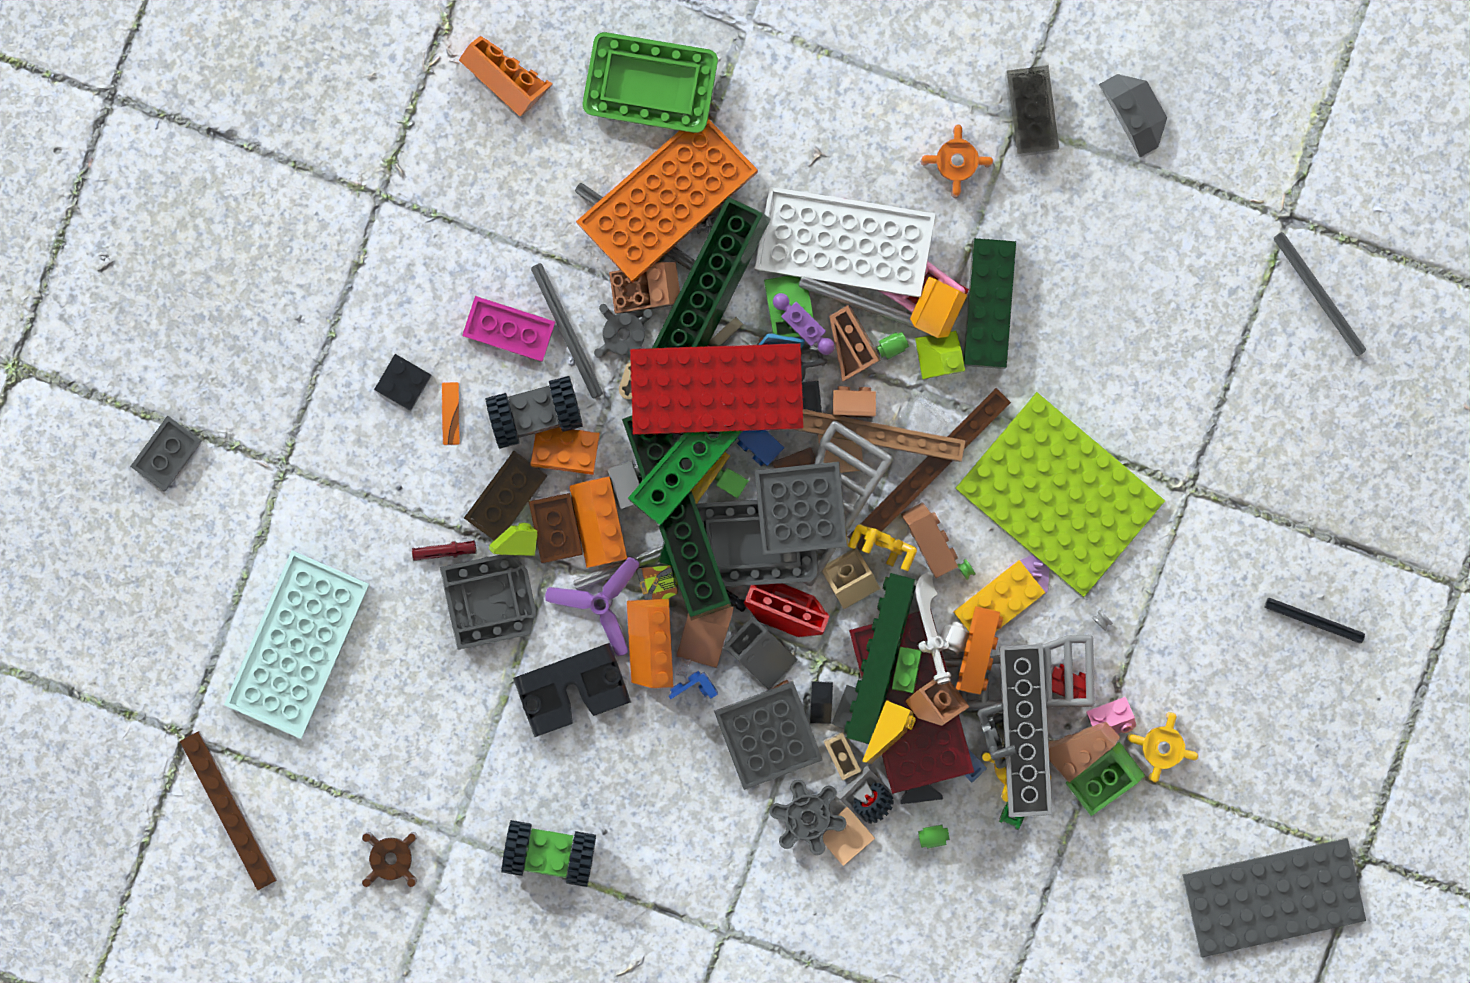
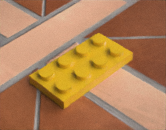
[953,560,1045,632]

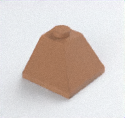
[905,680,969,726]

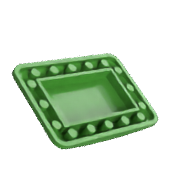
[582,32,718,133]

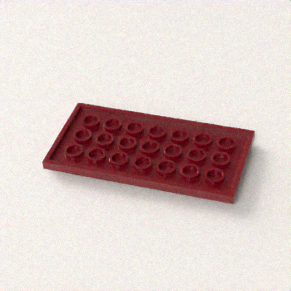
[849,608,974,794]

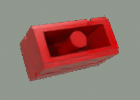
[1052,663,1086,699]

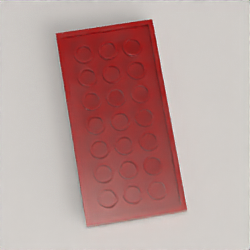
[630,344,803,435]

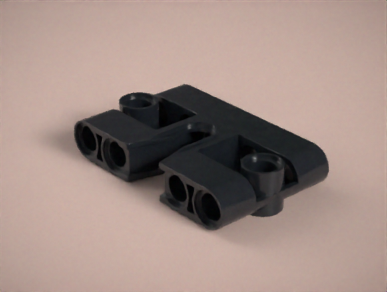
[513,643,631,738]

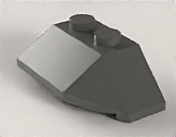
[1099,74,1167,158]

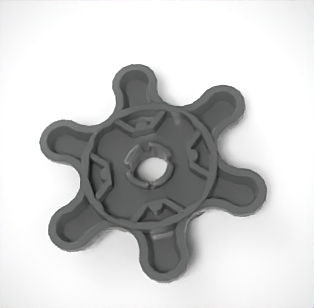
[769,779,847,855]

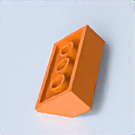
[569,476,628,568]
[627,599,673,688]

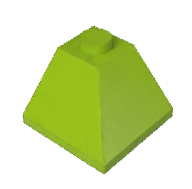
[915,331,965,380]

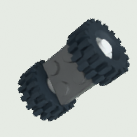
[485,376,583,449]

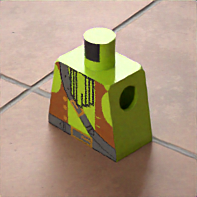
[637,565,679,600]

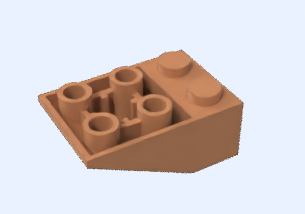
[609,262,680,314]

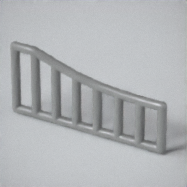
[803,421,893,586]
[944,635,1095,709]

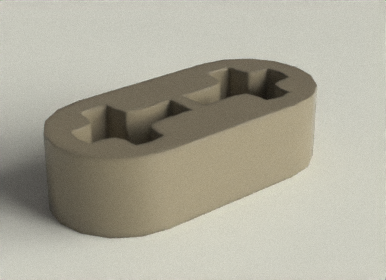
[708,317,743,346]

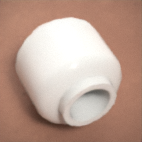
[940,622,969,655]

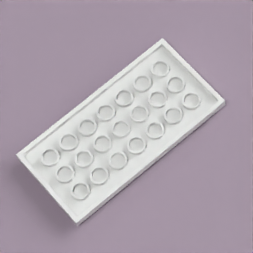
[755,187,936,297]

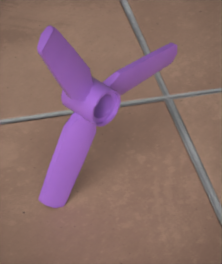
[545,557,640,656]

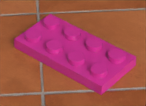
[462,296,556,362]

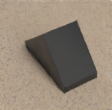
[900,785,943,804]

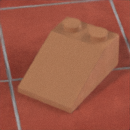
[676,606,734,668]

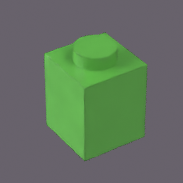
[715,468,749,499]

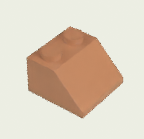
[832,386,876,418]

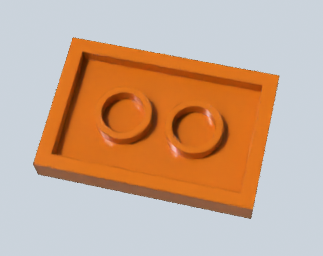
[531,427,600,475]

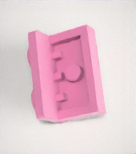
[1086,697,1136,734]

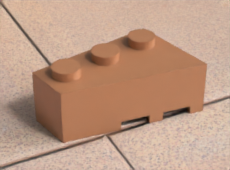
[901,502,958,578]
[1048,722,1120,782]

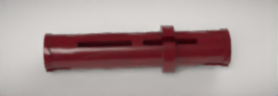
[412,540,477,561]

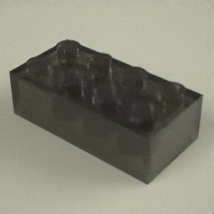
[1005,65,1059,157]

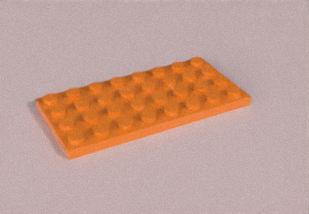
[576,118,758,283]

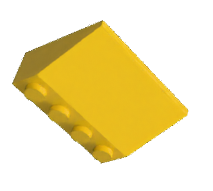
[862,701,916,764]

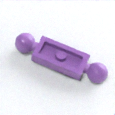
[773,293,835,355]

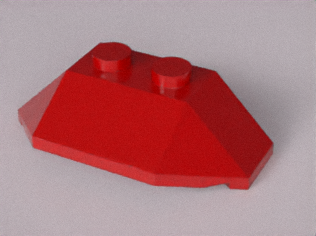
[744,583,830,637]

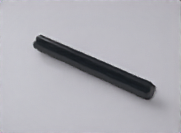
[1264,598,1365,643]

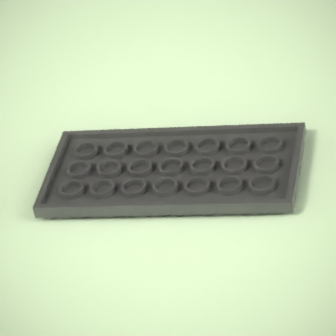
[1182,838,1366,958]

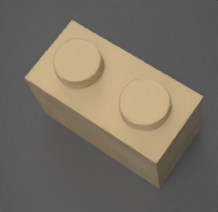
[824,732,861,780]

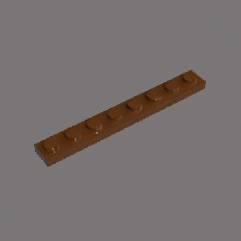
[180,731,277,891]

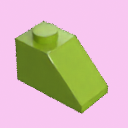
[489,523,537,556]

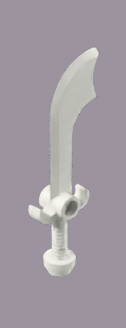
[916,572,951,685]

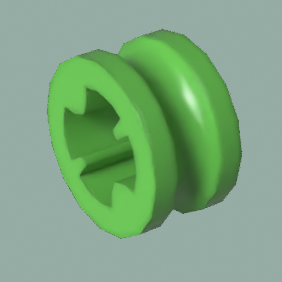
[957,559,976,580]

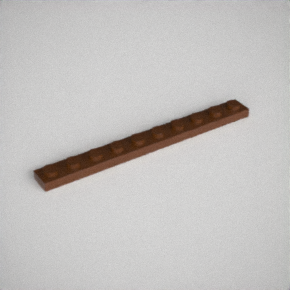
[847,388,1011,551]

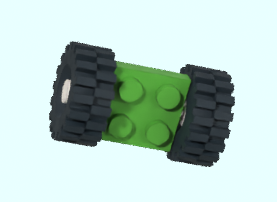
[501,820,596,887]

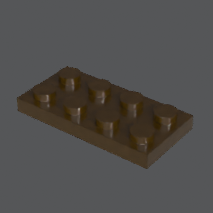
[464,451,548,541]

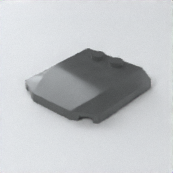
[440,555,536,650]

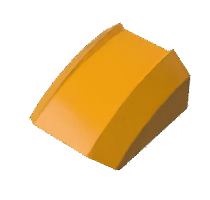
[910,277,967,338]

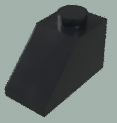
[810,681,833,724]

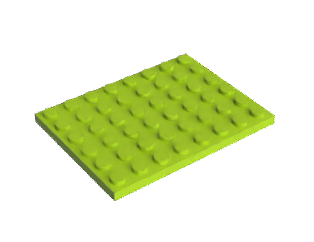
[955,392,1165,597]

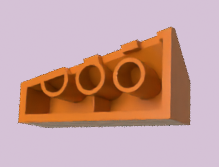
[459,36,553,117]
[956,606,1003,695]

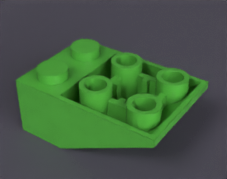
[764,276,814,338]

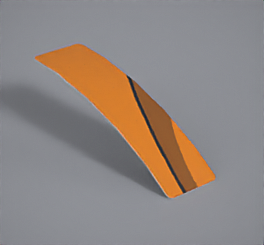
[442,382,460,445]

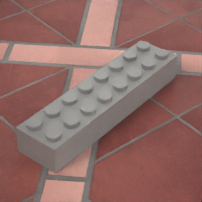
[999,644,1052,817]

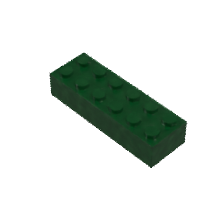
[963,238,1016,369]

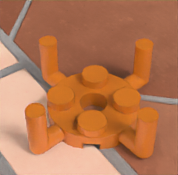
[920,124,993,198]

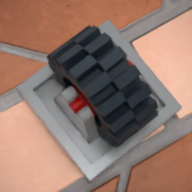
[837,766,894,824]

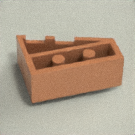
[829,305,881,382]

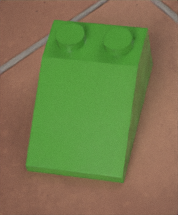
[1066,742,1145,816]

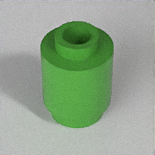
[877,332,909,360]
[918,824,950,849]

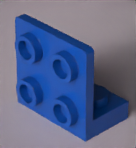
[669,670,718,700]

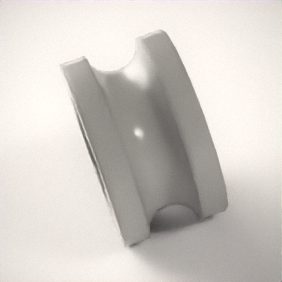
[1092,610,1113,631]

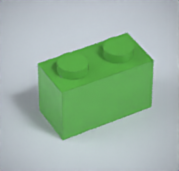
[892,647,922,694]

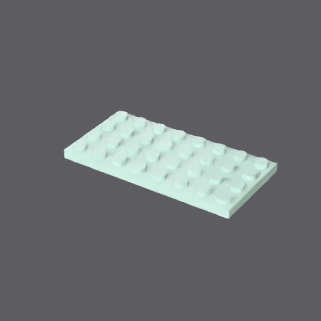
[224,550,370,739]

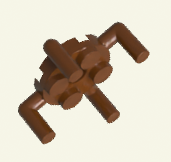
[362,832,417,887]

